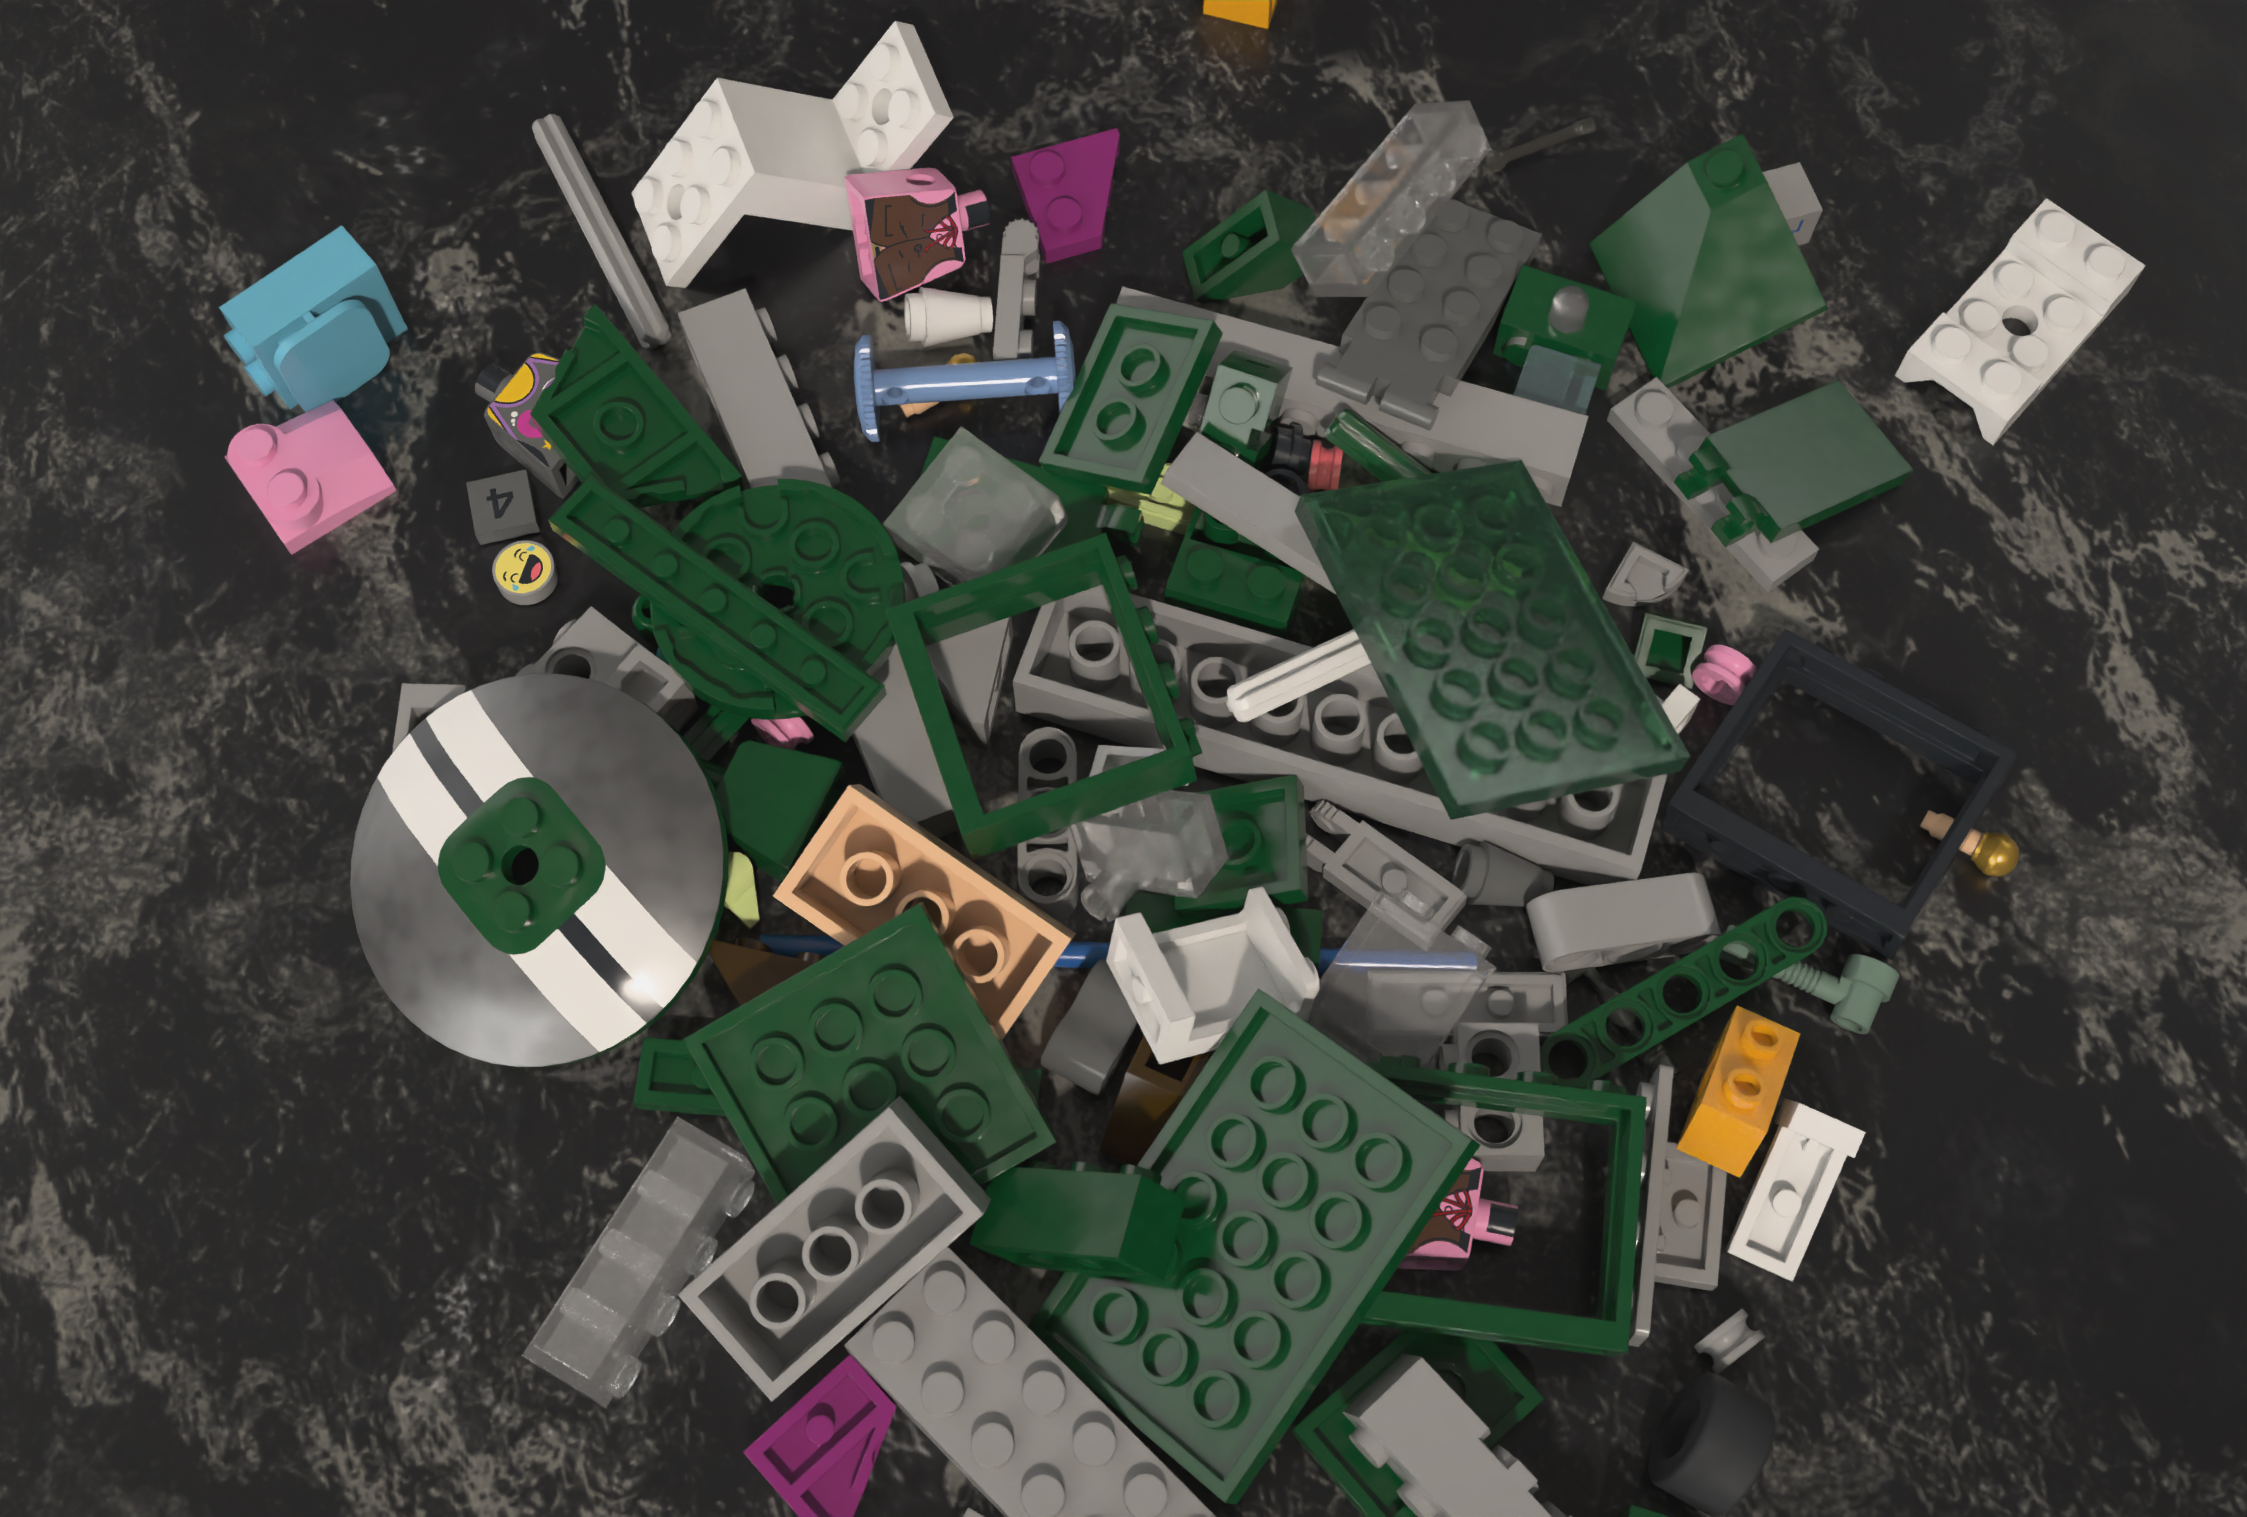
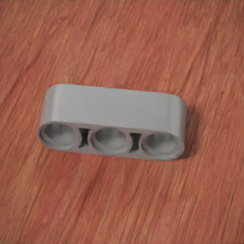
[1018,727,1078,922]
[1526,873,1722,972]

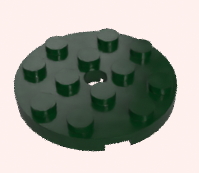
[649,479,906,720]

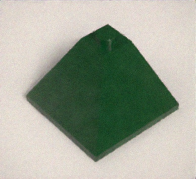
[1589,134,1828,389]

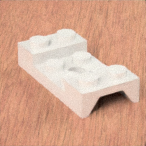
[1895,198,2145,445]

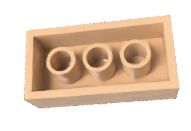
[773,784,1076,1040]

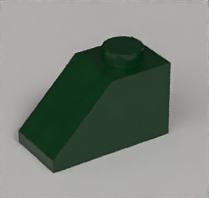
[1182,190,1326,304]

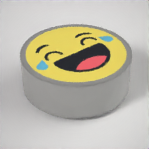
[492,540,558,605]

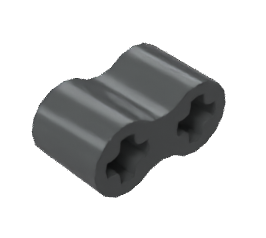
[1040,958,1142,1097]

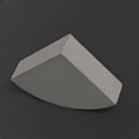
[1602,542,1689,607]

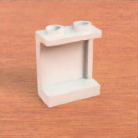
[1106,886,1319,1065]

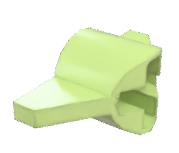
[724,852,759,930]

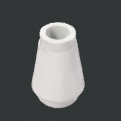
[904,287,993,347]

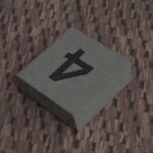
[466,469,541,545]

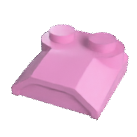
[225,400,397,555]

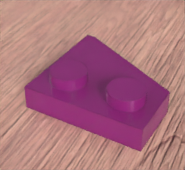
[1011,128,1120,264]
[743,1355,896,1517]

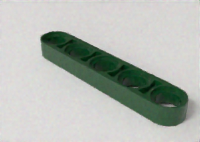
[1539,897,1827,1088]

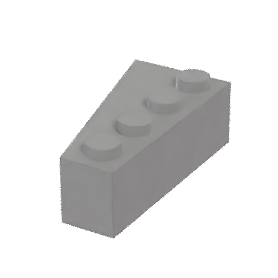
[1343,1353,1572,1517]

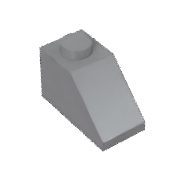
[926,617,1013,749]

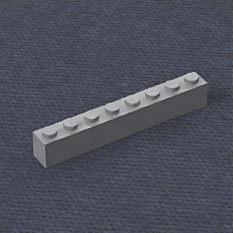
[1116,286,1589,507]

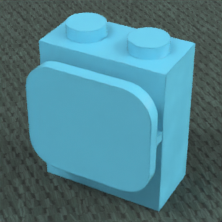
[219,225,408,412]

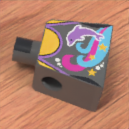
[475,352,579,499]

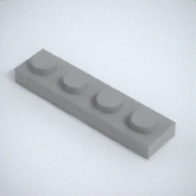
[1607,377,1819,593]

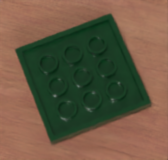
[683,902,1058,1205]

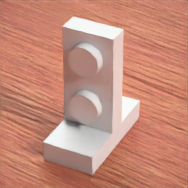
[1725,1098,1866,1282]

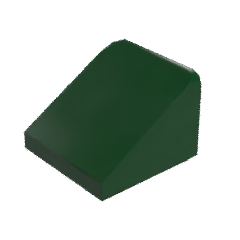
[1630,610,1708,689]

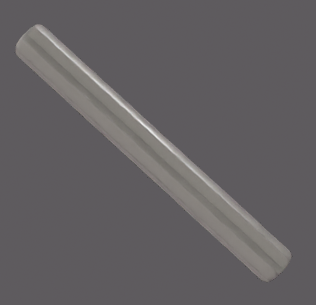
[532,114,671,350]

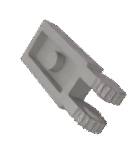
[993,218,1040,361]
[1306,800,1467,952]

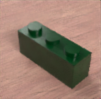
[970,1159,1186,1281]

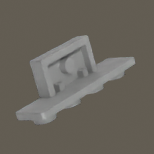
[1629,1064,1727,1347]

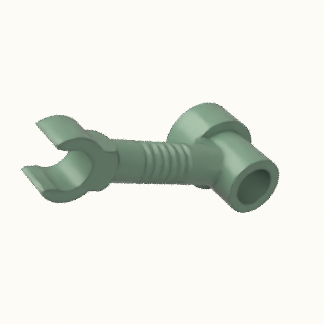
[1720,925,1899,1034]

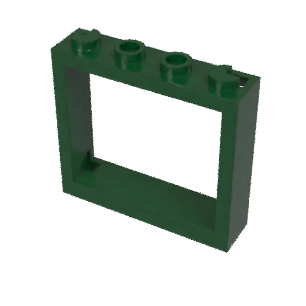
[885,533,1203,860]
[1360,1054,1647,1357]

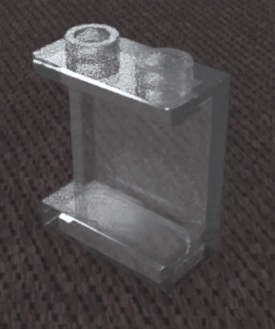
[1307,888,1497,1068]

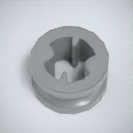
[1694,1308,1766,1374]

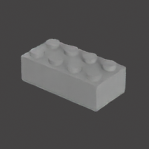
[678,1096,991,1402]

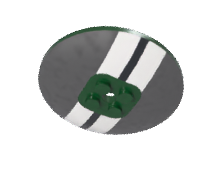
[350,674,729,1067]

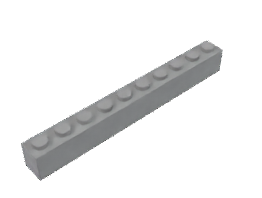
[678,289,974,838]

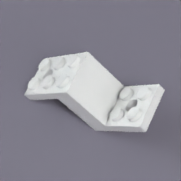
[631,21,954,288]

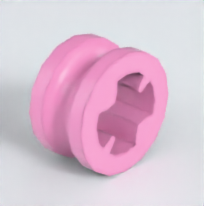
[1692,645,1757,705]
[751,717,814,751]

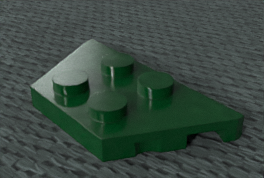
[530,305,743,509]

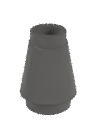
[1452,841,1554,907]

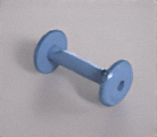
[854,321,1076,442]

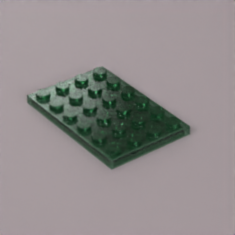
[1294,460,1690,820]

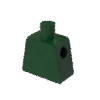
[699,740,849,883]

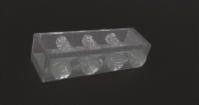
[1291,101,1491,297]
[522,1117,755,1408]

